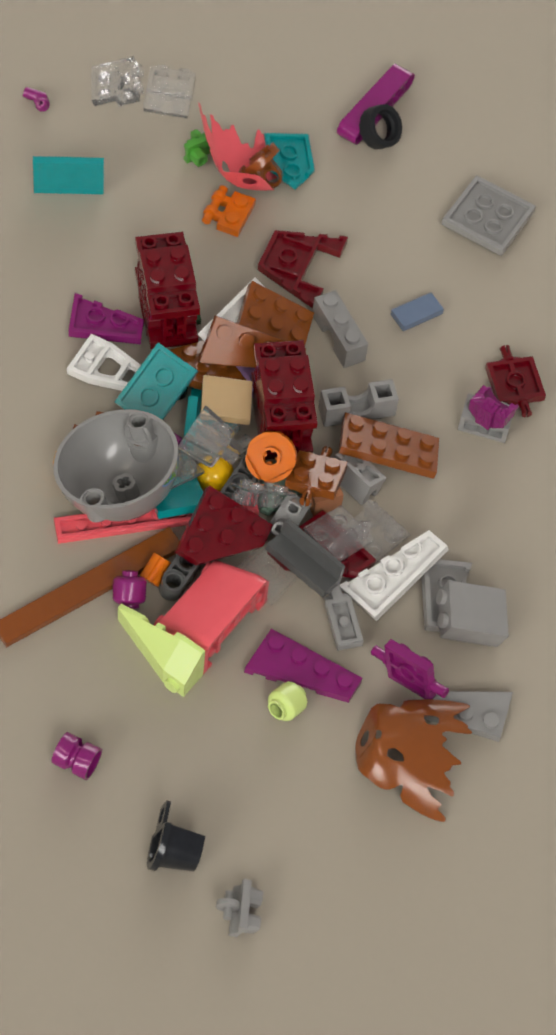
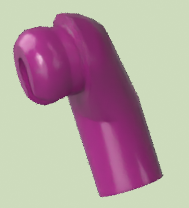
[23,87,50,112]

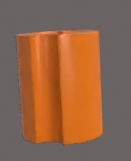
[139,553,171,587]

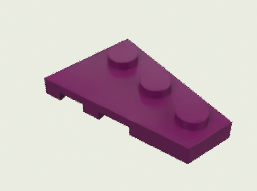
[68,293,144,345]

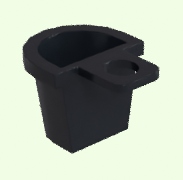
[147,800,206,871]

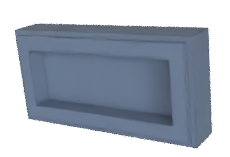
[390,292,444,331]

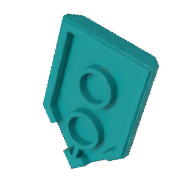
[264,133,315,190]

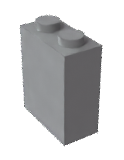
[436,580,509,647]

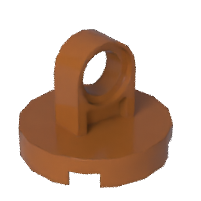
[239,142,283,188]

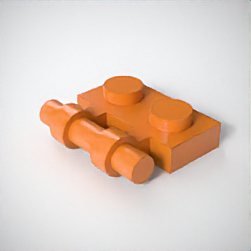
[202,185,256,237]

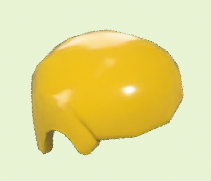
[196,455,234,492]

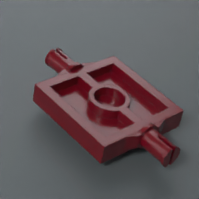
[485,345,546,418]

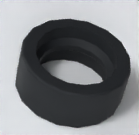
[359,104,403,149]

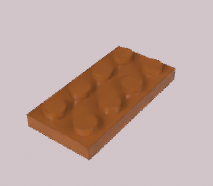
[339,412,439,479]

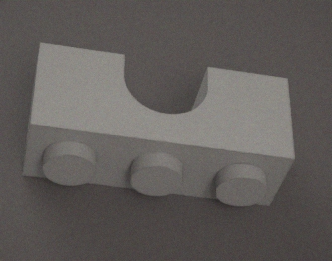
[312,290,368,368]
[319,379,399,427]

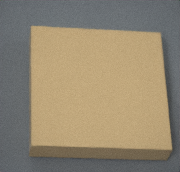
[200,375,252,425]

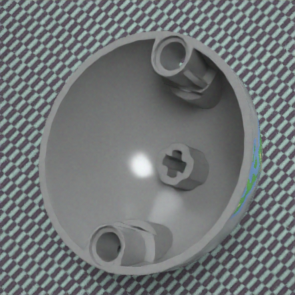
[53,409,179,523]

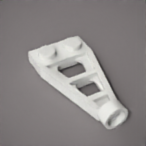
[67,334,141,391]

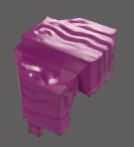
[469,385,519,430]

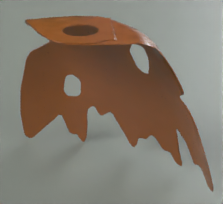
[355,699,472,822]

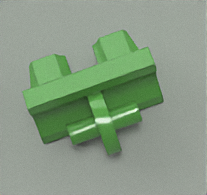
[183,129,212,167]

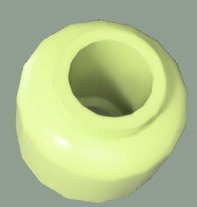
[268,681,307,721]

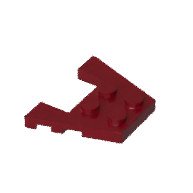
[257,230,348,309]

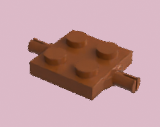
[285,446,348,506]

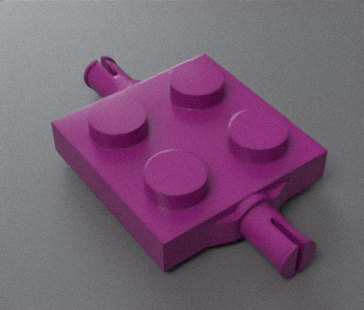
[371,639,449,699]

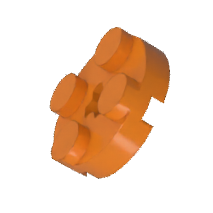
[245,431,297,483]

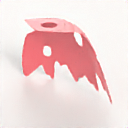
[199,103,277,191]

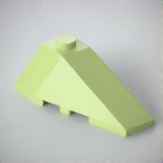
[118,604,205,697]

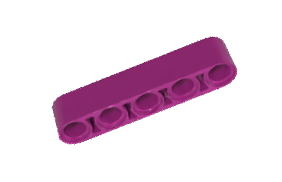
[336,64,415,145]

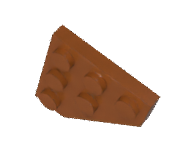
[170,340,246,390]

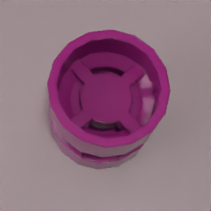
[51,732,102,780]

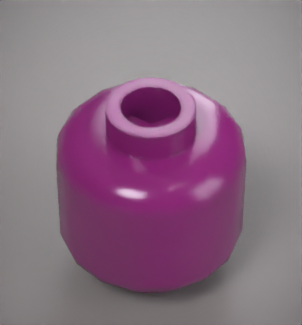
[113,570,147,609]

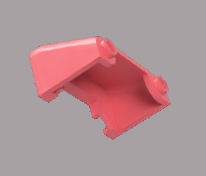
[154,560,269,674]

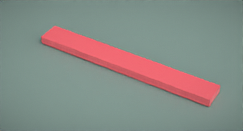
[54,490,259,544]

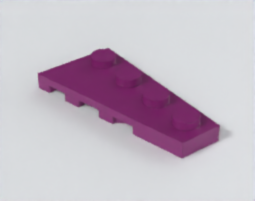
[244,628,362,703]

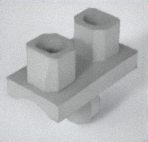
[270,490,312,536]
[216,879,263,937]

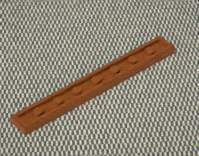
[0,527,180,648]

